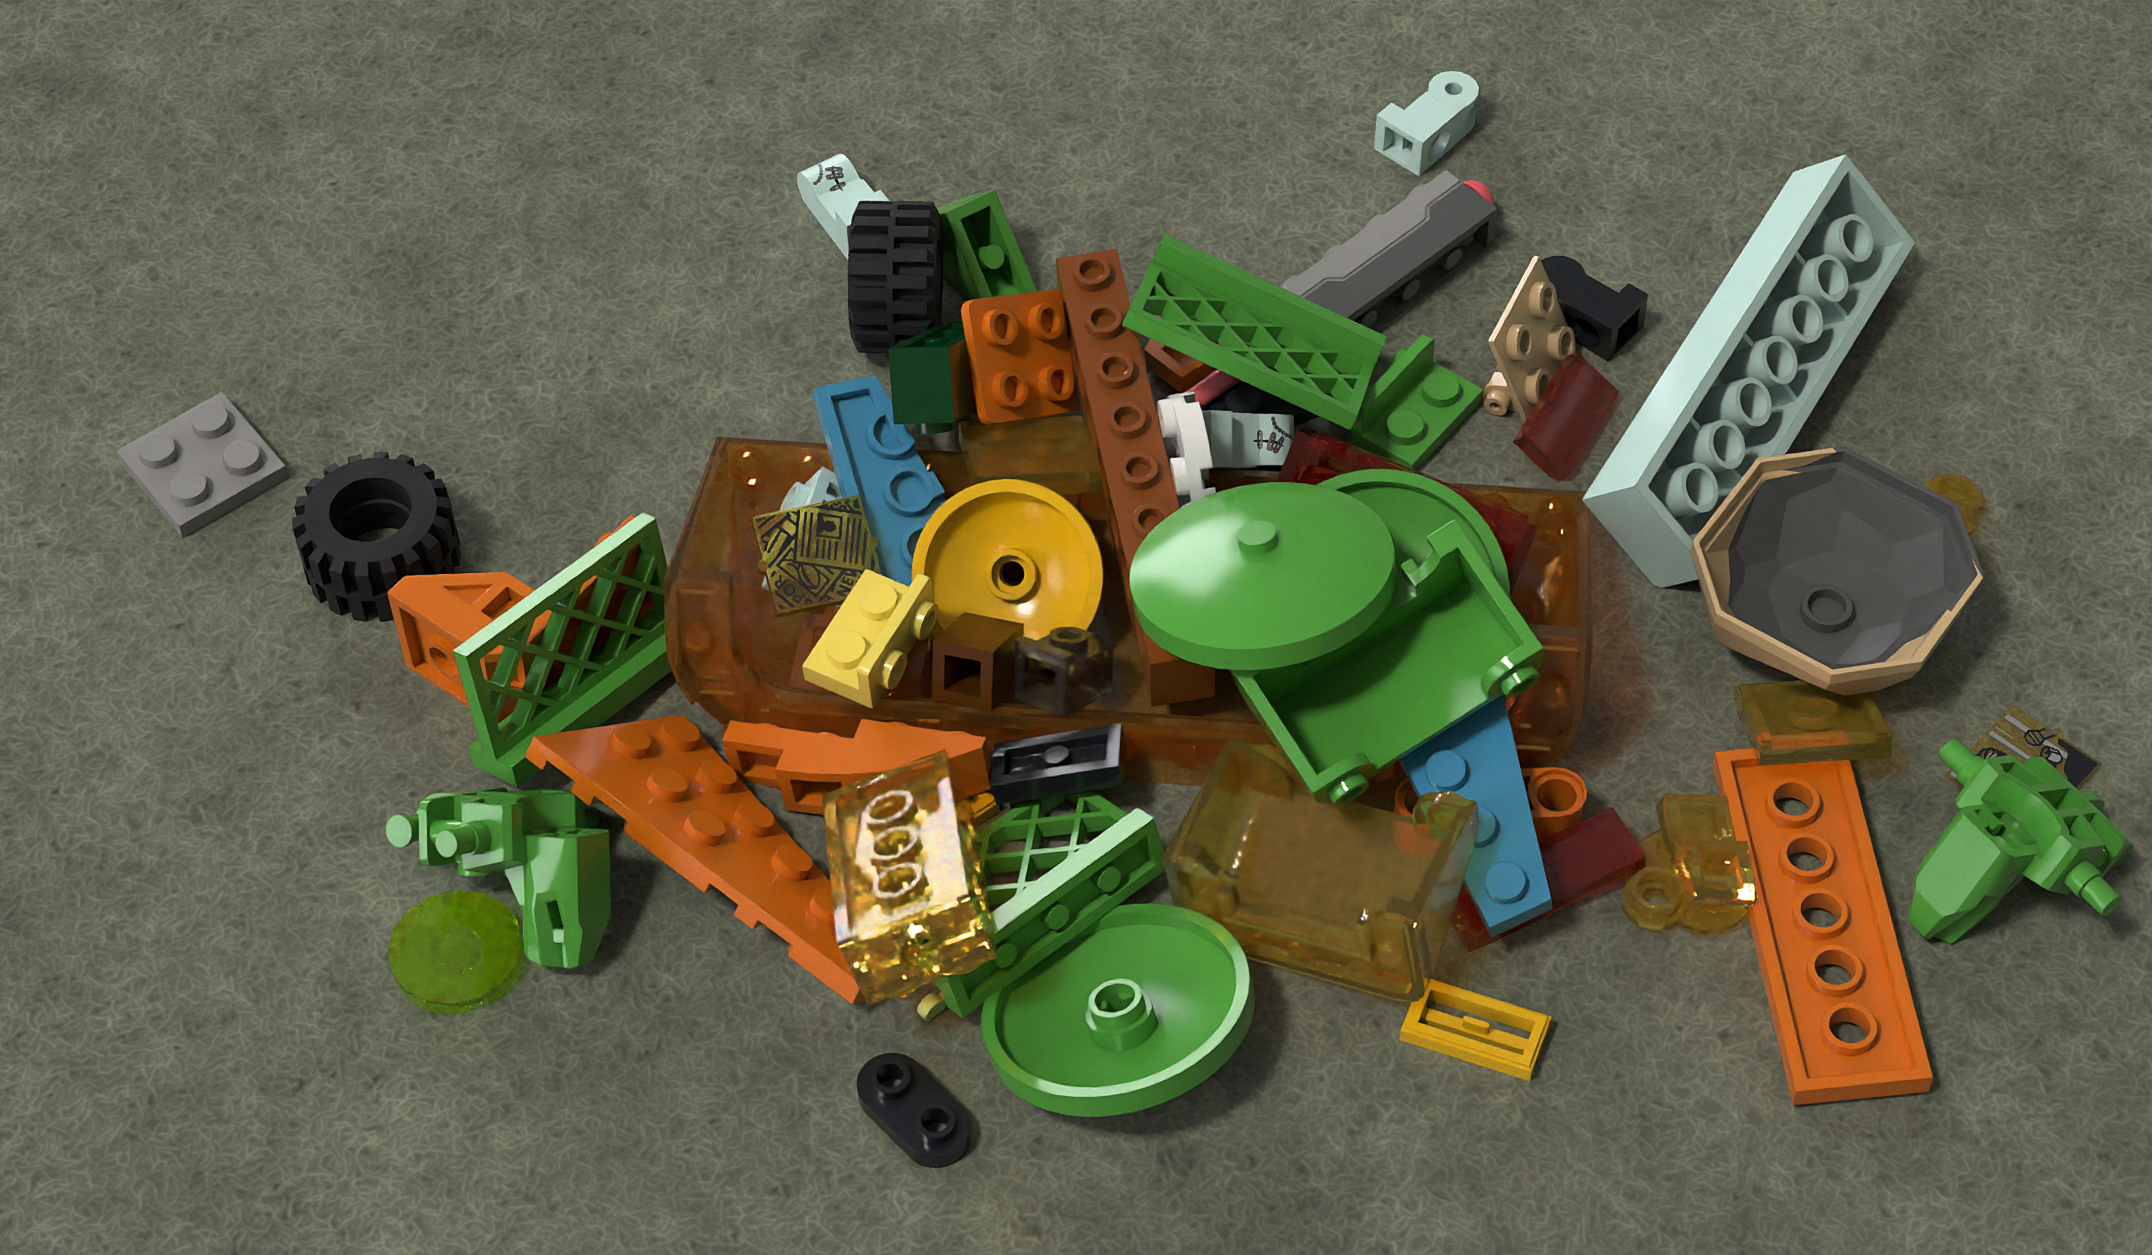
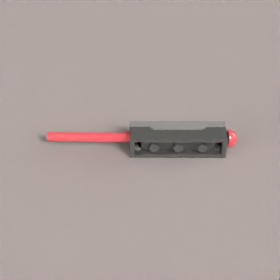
[1156,170,1497,424]

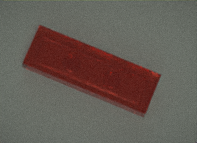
[1436,807,1646,953]

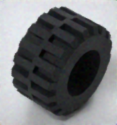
[848,201,943,353]
[292,452,461,622]

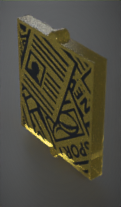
[751,495,881,618]

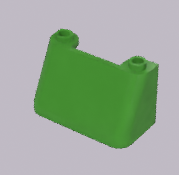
[1230,519,1545,807]

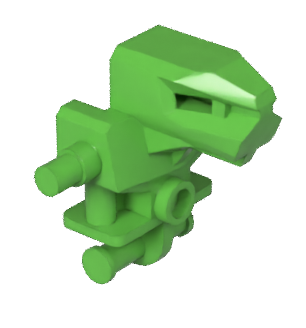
[1908,738,2134,944]
[386,787,611,969]

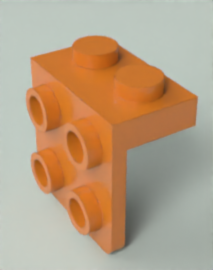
[961,289,1080,425]

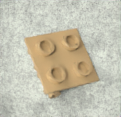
[1483,256,1575,428]

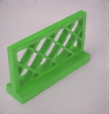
[1122,234,1387,430]
[453,513,702,788]
[861,791,1170,1018]

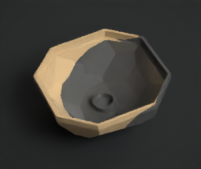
[1691,446,1985,696]

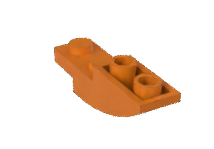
[722,719,992,815]

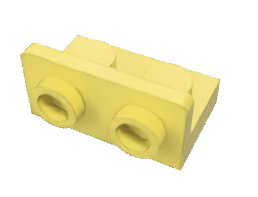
[802,569,938,709]

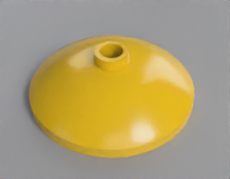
[911,479,1104,671]

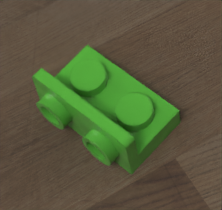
[1351,334,1483,473]

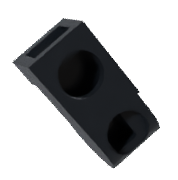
[1541,256,1648,362]

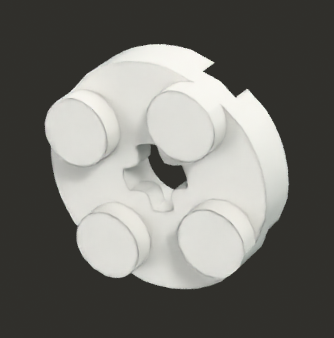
[1157,391,1216,507]

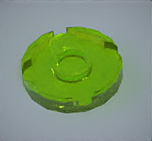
[387,890,524,1015]

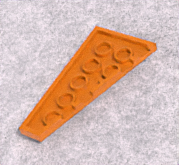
[524,714,911,1004]

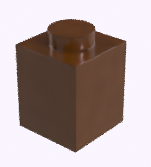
[932,612,1024,712]

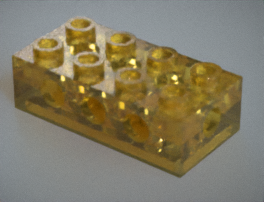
[822,749,997,1006]

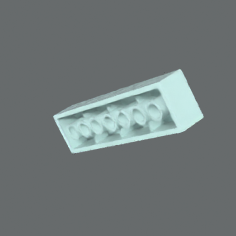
[1582,154,1915,588]

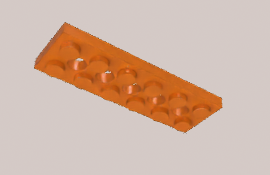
[1712,739,1933,1105]

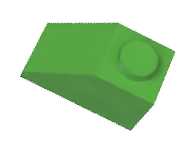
[937,190,1037,301]

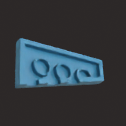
[813,375,946,587]
[1399,694,1552,938]

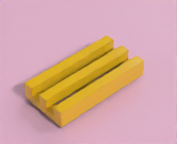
[1400,976,1552,1081]

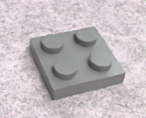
[116,392,289,538]

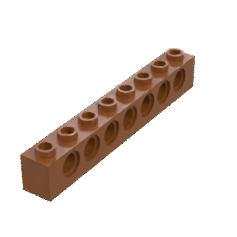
[1056,249,1215,707]

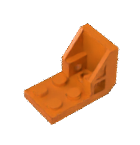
[387,515,656,724]

